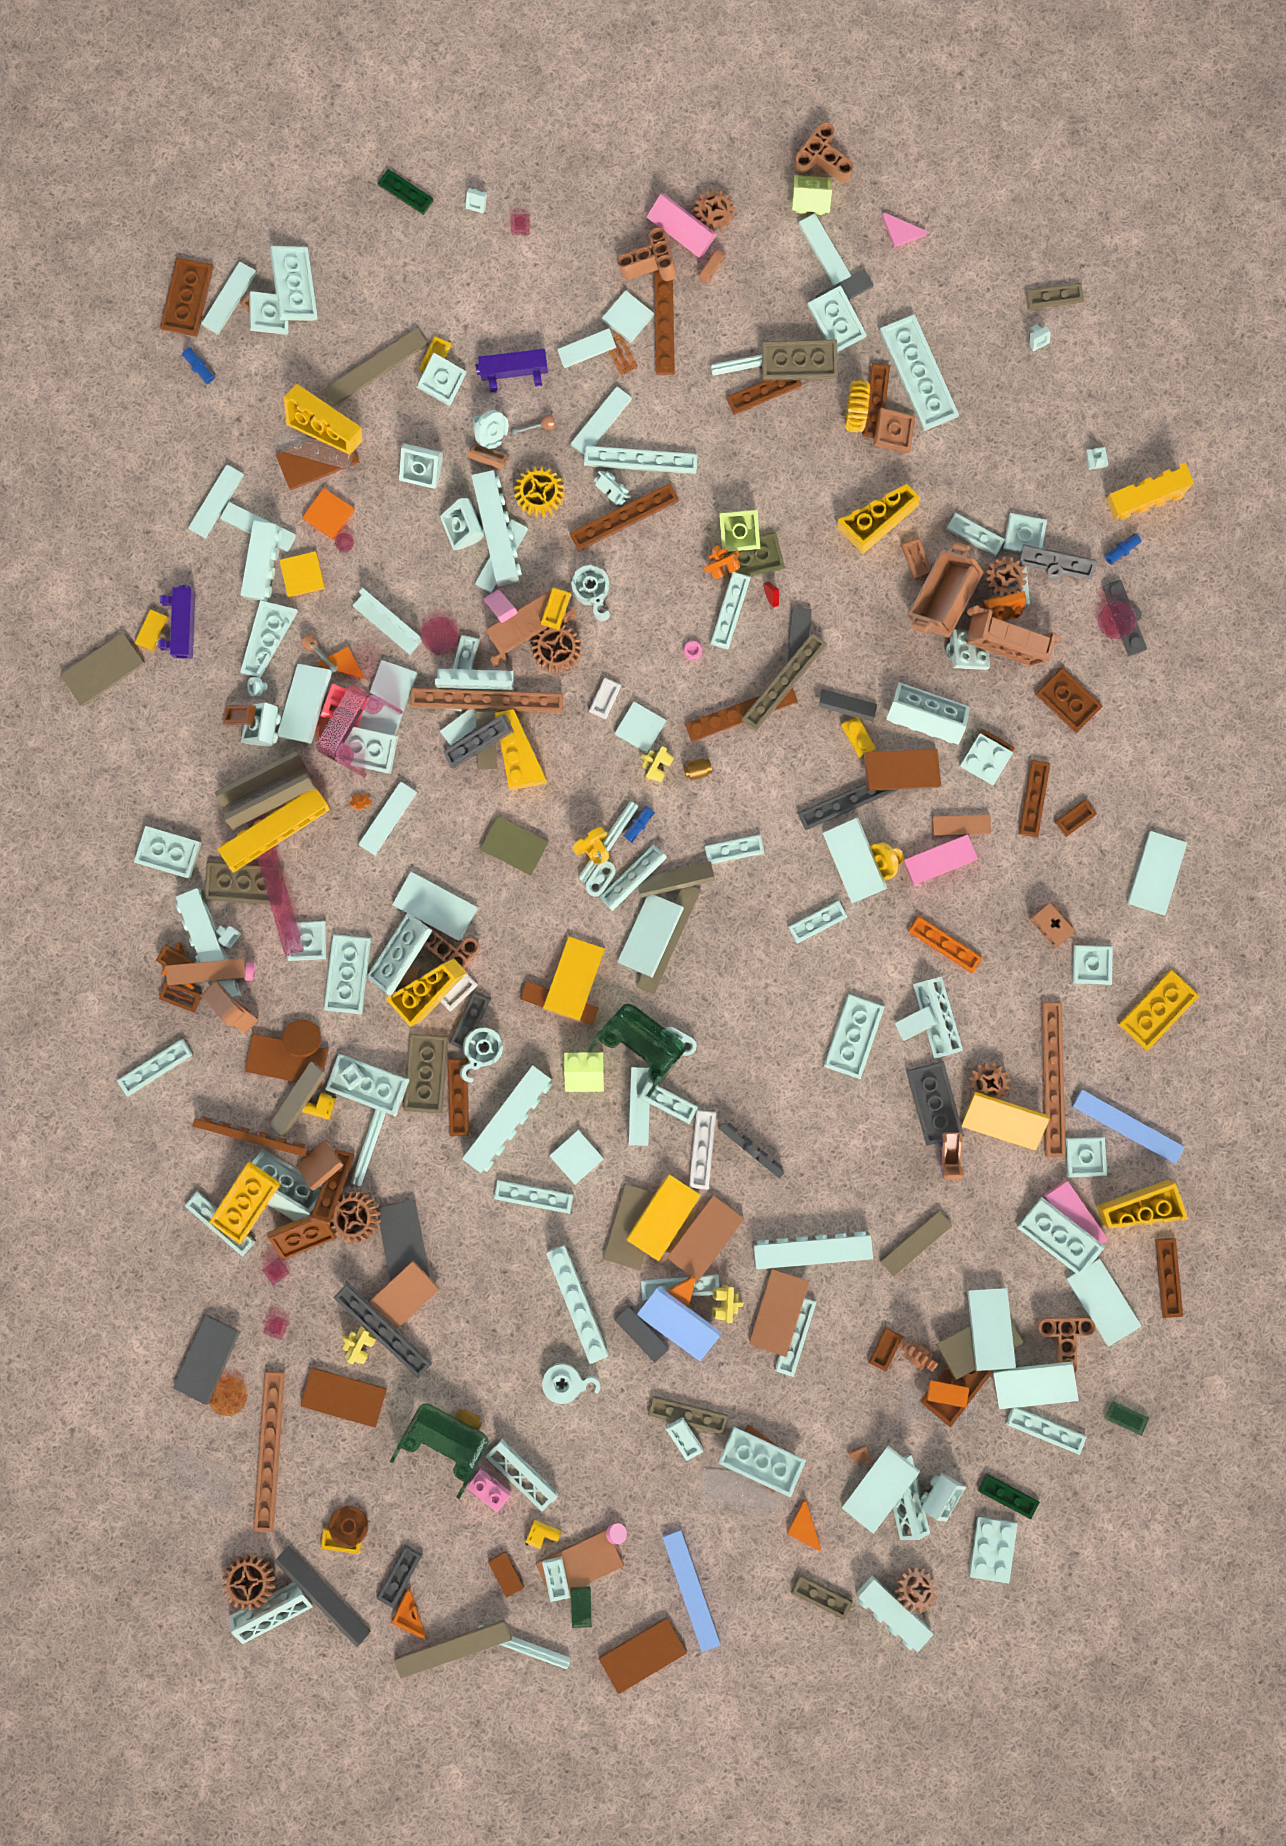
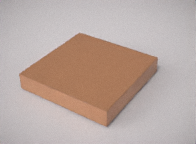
[873,407,915,453]
[296,1140,343,1191]

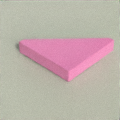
[882,213,927,247]

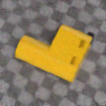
[302,1093,337,1120]
[525,1520,562,1549]

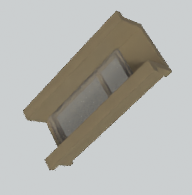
[215,750,316,831]

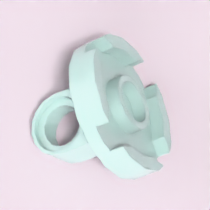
[473,410,509,449]

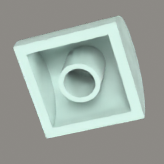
[399,443,443,489]
[440,498,484,550]
[241,703,281,747]
[920,1473,966,1522]

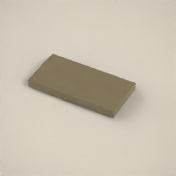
[762,340,838,381]
[60,632,145,707]
[204,862,284,906]
[403,1034,449,1114]
[604,1184,655,1270]
[936,1321,1023,1380]

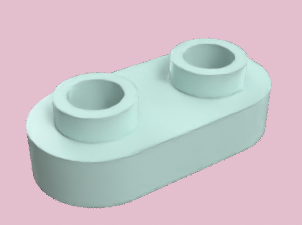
[586,861,616,897]
[661,1027,697,1056]

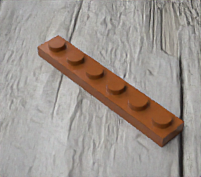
[654,270,675,375]
[569,483,679,551]
[685,688,798,742]
[192,1116,309,1157]

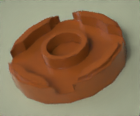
[282,1020,321,1058]
[329,1506,369,1547]

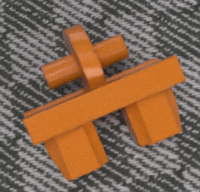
[704,545,740,580]

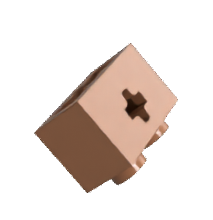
[1029,903,1076,948]

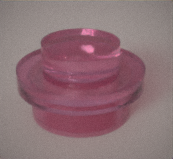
[335,533,354,552]

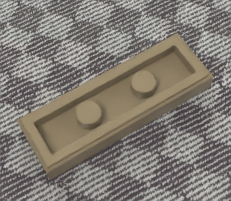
[1025,283,1084,310]
[476,712,497,769]
[791,1574,853,1620]

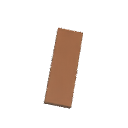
[932,814,991,836]

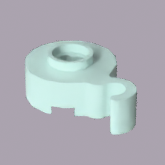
[571,565,610,621]
[460,1028,503,1082]
[542,1362,601,1404]

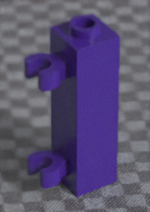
[475,349,548,392]
[158,585,196,659]

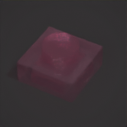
[511,214,530,235]
[262,1258,290,1286]
[263,1314,290,1340]

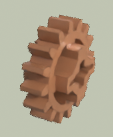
[694,189,735,232]
[985,557,1027,598]
[968,1062,1011,1100]
[898,1339,938,1372]
[895,1567,938,1613]

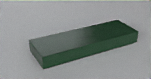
[377,169,434,215]
[978,1473,1040,1519]

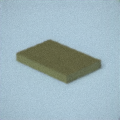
[721,532,785,580]
[480,816,548,876]

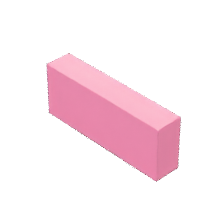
[647,194,717,257]
[903,835,978,886]
[1043,1181,1108,1244]

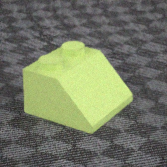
[792,175,832,215]
[719,509,760,552]
[564,1052,604,1092]

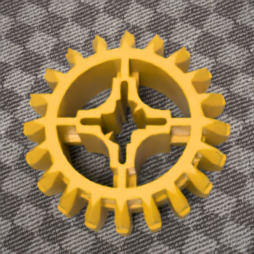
[845,380,870,433]
[514,466,565,518]

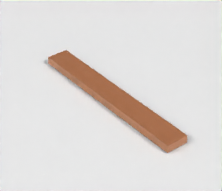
[410,688,564,713]
[1042,1002,1066,1157]
[253,1371,285,1532]

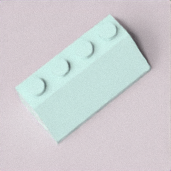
[886,682,970,745]
[252,1149,323,1221]

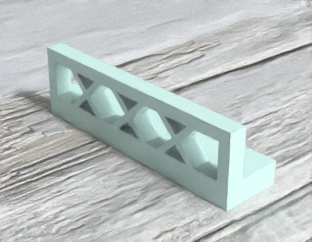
[353,588,422,655]
[435,669,514,691]
[913,977,963,1059]
[629,1067,651,1146]
[485,1439,558,1511]
[893,1455,930,1540]
[229,1582,313,1644]

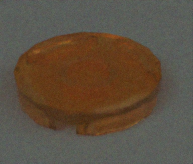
[209,1376,248,1416]

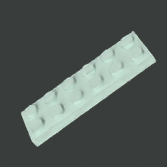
[880,314,959,431]

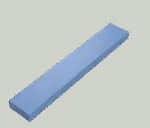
[1072,1090,1185,1164]
[662,1529,720,1652]

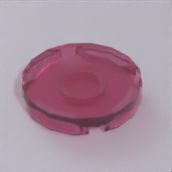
[1098,601,1137,639]
[421,617,459,655]

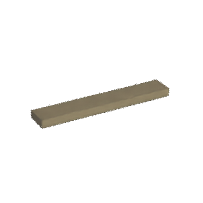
[324,328,428,406]
[741,632,827,732]
[637,886,701,995]
[394,1619,512,1678]

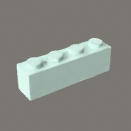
[241,520,282,602]
[857,1575,934,1652]

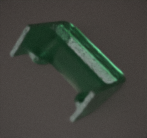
[588,1004,686,1098]
[390,1403,489,1499]

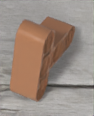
[794,122,853,182]
[617,227,677,281]
[424,929,480,969]
[201,981,259,1034]
[1035,1316,1096,1374]

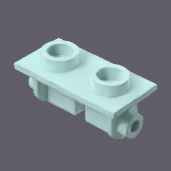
[594,471,631,507]

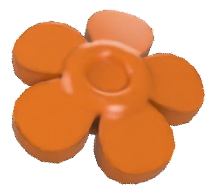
[349,794,371,811]

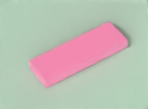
[483,589,518,623]

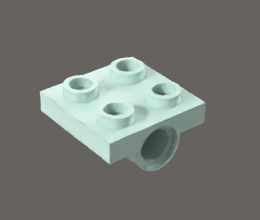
[946,629,990,670]

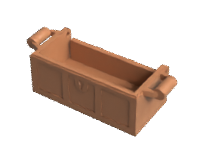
[907,542,984,638]
[486,590,577,667]
[966,605,1061,666]

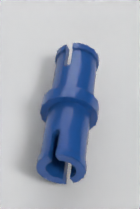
[182,348,215,385]
[1105,533,1142,565]
[623,806,655,843]

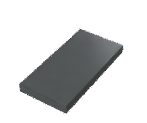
[906,1061,964,1146]
[377,1200,430,1281]
[173,1315,241,1405]

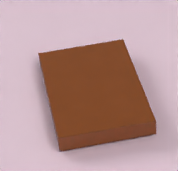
[1035,667,1103,733]
[267,1214,337,1260]

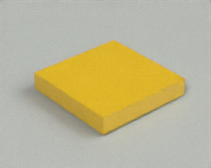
[279,551,325,597]

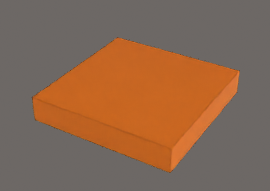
[302,488,355,540]

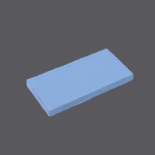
[637,1286,722,1361]

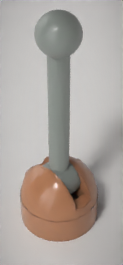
[511,414,556,436]
[301,634,337,672]

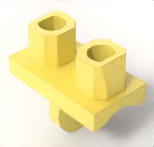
[640,746,674,783]
[712,1285,744,1323]
[341,1325,376,1364]

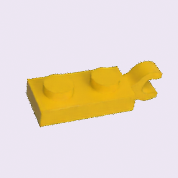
[841,717,876,759]

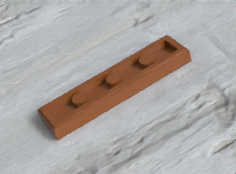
[863,363,890,438]
[726,380,802,415]
[1019,760,1051,838]
[520,981,599,1025]
[448,1058,469,1136]
[311,1149,355,1225]
[1155,1238,1183,1318]

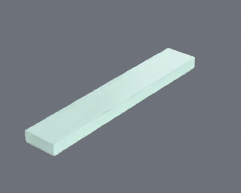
[584,446,697,474]

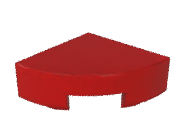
[764,582,779,608]

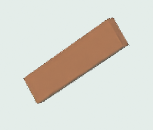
[166,958,246,985]

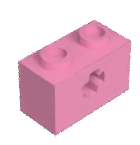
[466,1468,511,1513]

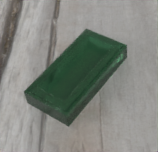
[1105,1400,1149,1436]
[571,1586,592,1628]

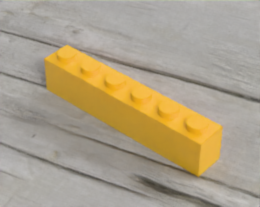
[217,787,330,873]

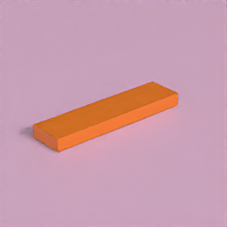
[907,915,983,974]

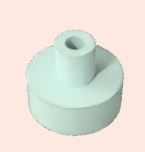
[247,677,267,697]

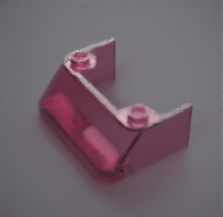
[316,686,403,778]

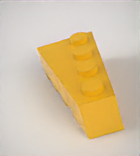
[284,383,362,455]
[1106,462,1194,520]
[837,484,920,554]
[495,709,547,790]
[385,959,467,1027]
[1096,1179,1188,1229]

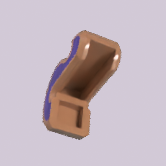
[940,1132,964,1180]

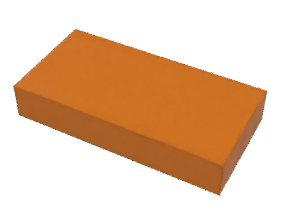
[927,1380,969,1408]

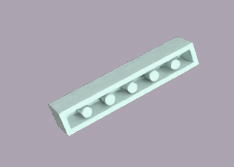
[471,470,522,587]
[175,888,242,999]
[462,1065,552,1173]
[753,1231,873,1269]
[546,1244,608,1364]

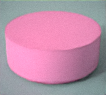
[683,641,702,660]
[245,962,255,981]
[606,1523,627,1544]

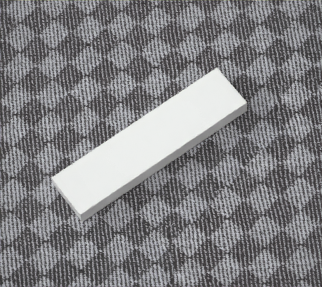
[689,1110,716,1190]

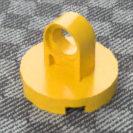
[572,827,609,865]
[870,842,904,881]

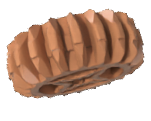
[531,624,583,675]
[331,1190,381,1243]
[222,1554,276,1611]

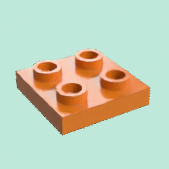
[982,591,1027,621]

